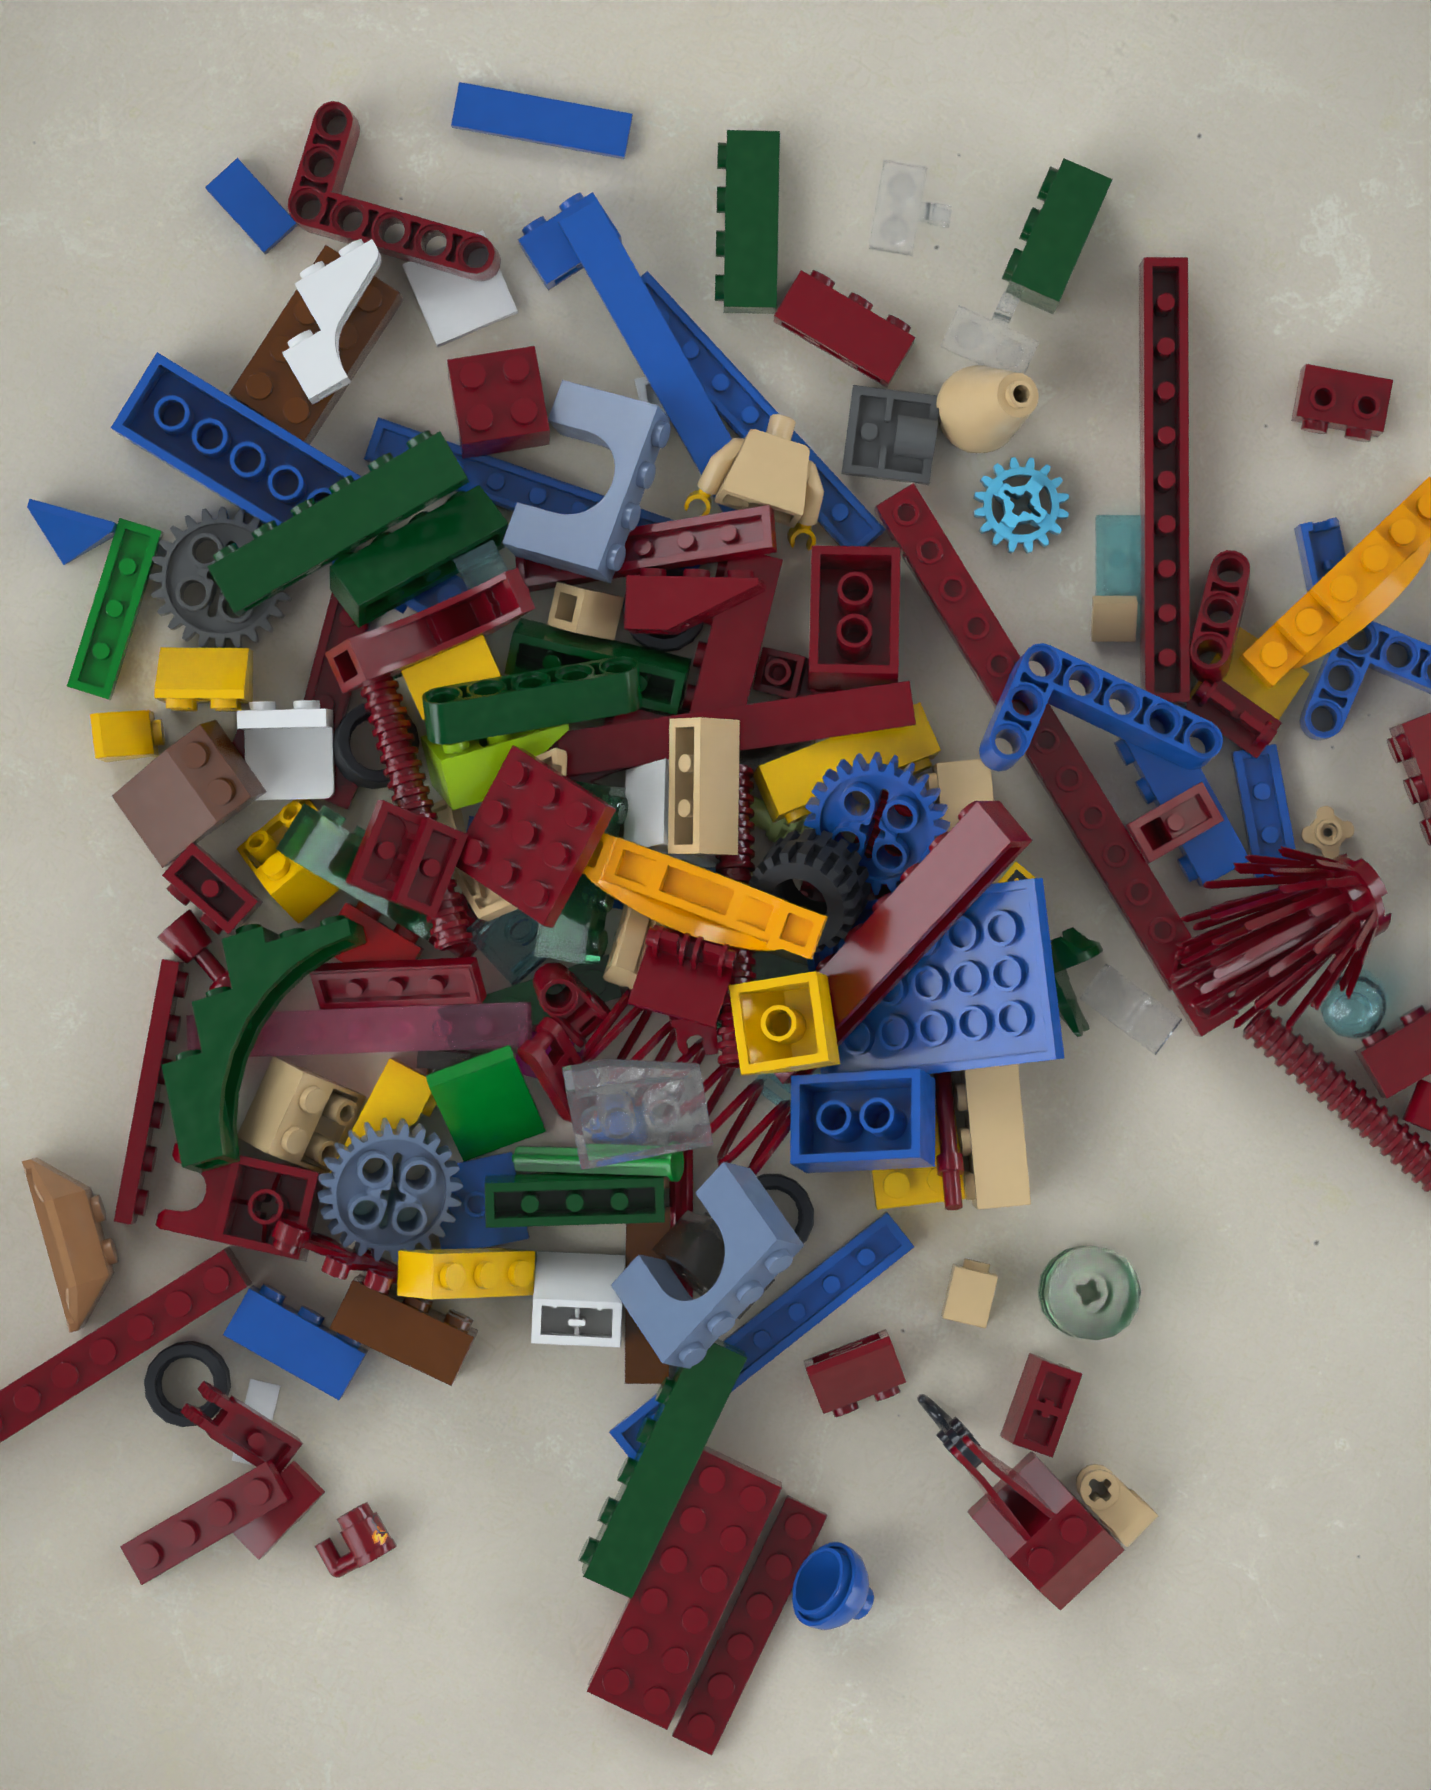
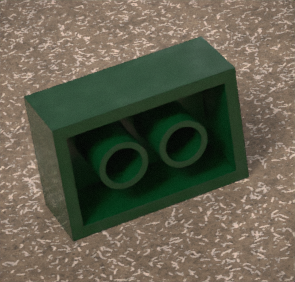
[1002,158,1113,314]

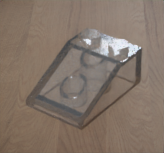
[562,1059,714,1170]

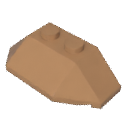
[22,1157,118,1333]

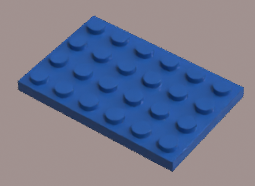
[807,878,1065,1074]

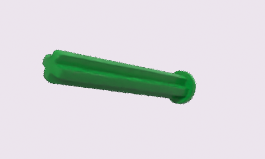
[512,1146,684,1182]

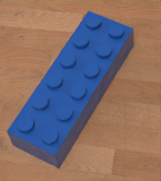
[111,352,361,565]

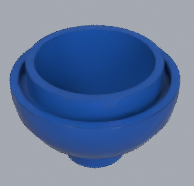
[792,1542,874,1630]

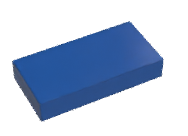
[205,158,298,255]

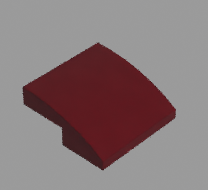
[345,800,468,918]

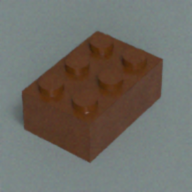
[330,1274,479,1386]

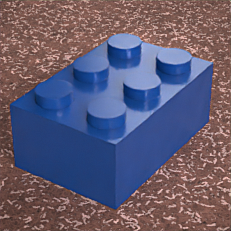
[790,1069,935,1173]

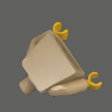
[684,414,824,551]

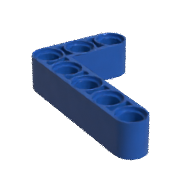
[1299,621,1431,740]
[979,643,1223,772]

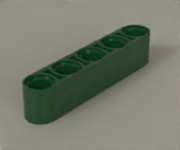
[422,656,643,745]

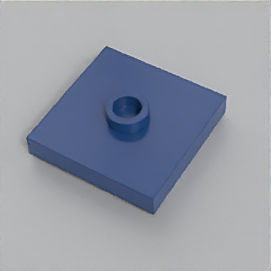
[425,1151,530,1249]

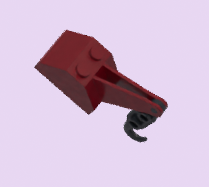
[917,1394,1125,1611]

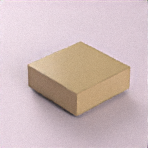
[1091,596,1138,642]

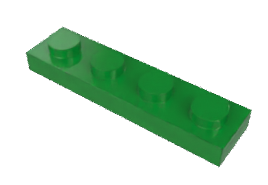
[67,518,164,700]

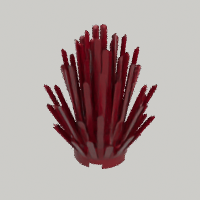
[1170,846,1392,1030]

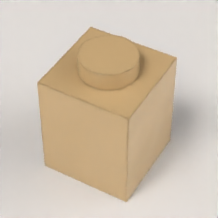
[547,582,624,640]
[941,1258,998,1328]

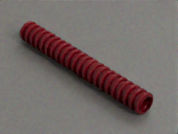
[360,676,473,951]
[715,764,757,1068]
[1243,1007,1431,1192]

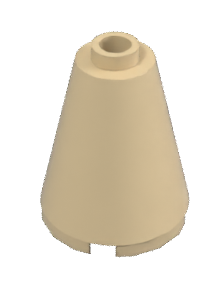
[936,365,1039,453]

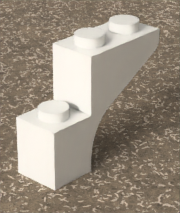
[282,239,382,404]

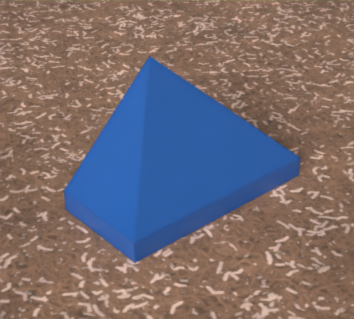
[27,499,117,565]

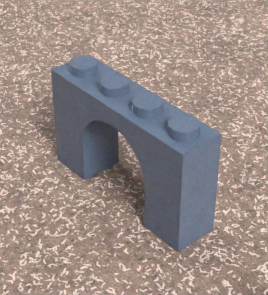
[502,380,671,583]
[611,1162,804,1369]

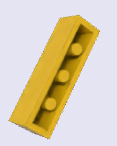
[753,702,941,824]

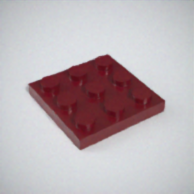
[456,745,616,928]

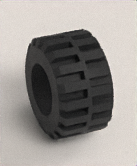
[748,828,871,952]

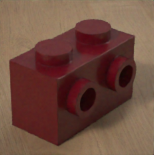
[1291,364,1393,442]
[162,842,263,935]

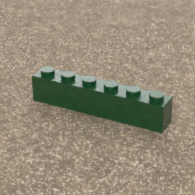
[207,430,469,616]
[578,1339,747,1599]

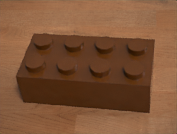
[229,245,403,445]

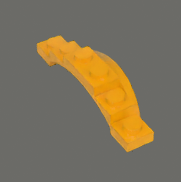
[1239,476,1431,689]
[583,832,828,959]

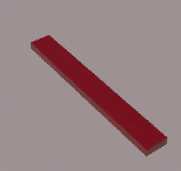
[558,681,916,776]

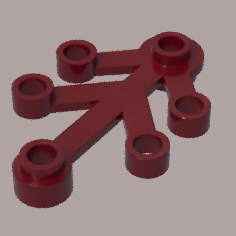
[272,1218,398,1293]

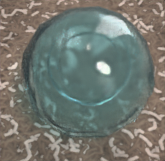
[1320,969,1387,1039]

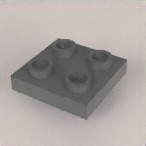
[841,385,939,485]

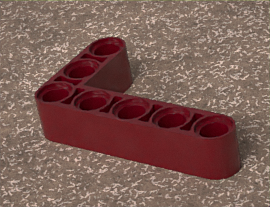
[288,101,501,281]

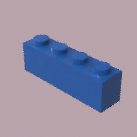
[1114,718,1249,886]

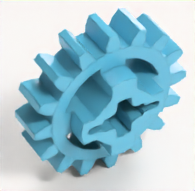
[973,457,1069,554]

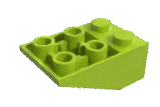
[420,724,570,810]

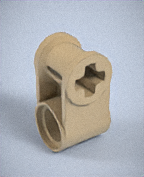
[1076,1464,1158,1547]

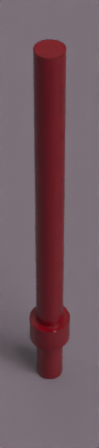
[933,1072,964,1210]

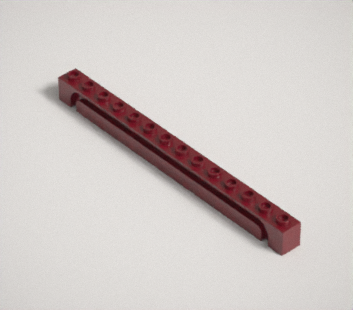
[874,483,1239,1037]

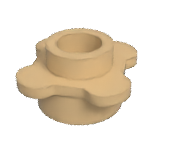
[1301,806,1354,859]

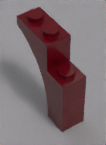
[325,567,536,694]

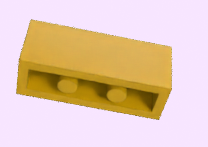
[397,1248,535,1299]

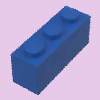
[223,1283,368,1400]

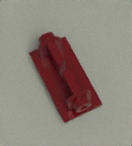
[1184,680,1282,759]

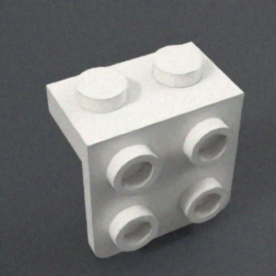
[237,700,335,800]

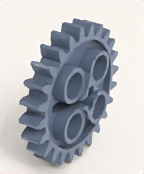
[317,1118,463,1262]

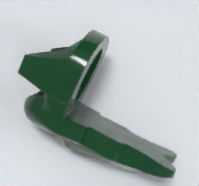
[1050,927,1103,1037]

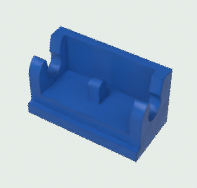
[1294,517,1346,592]

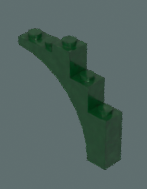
[162,915,367,1173]

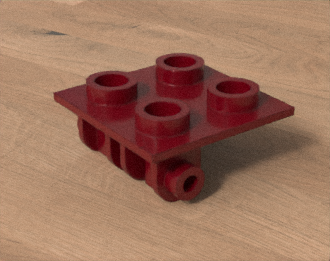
[628,924,740,1028]

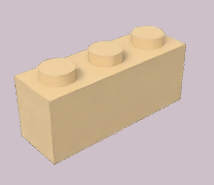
[668,717,740,855]

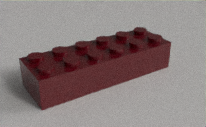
[587,1446,782,1730]

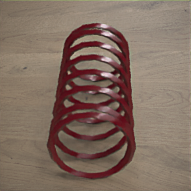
[579,988,791,1175]

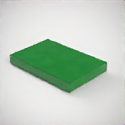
[426,1045,546,1162]

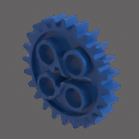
[804,752,950,895]

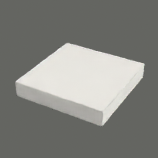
[402,230,518,347]

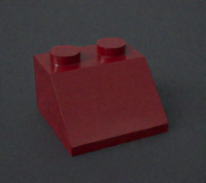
[804,1329,906,1417]

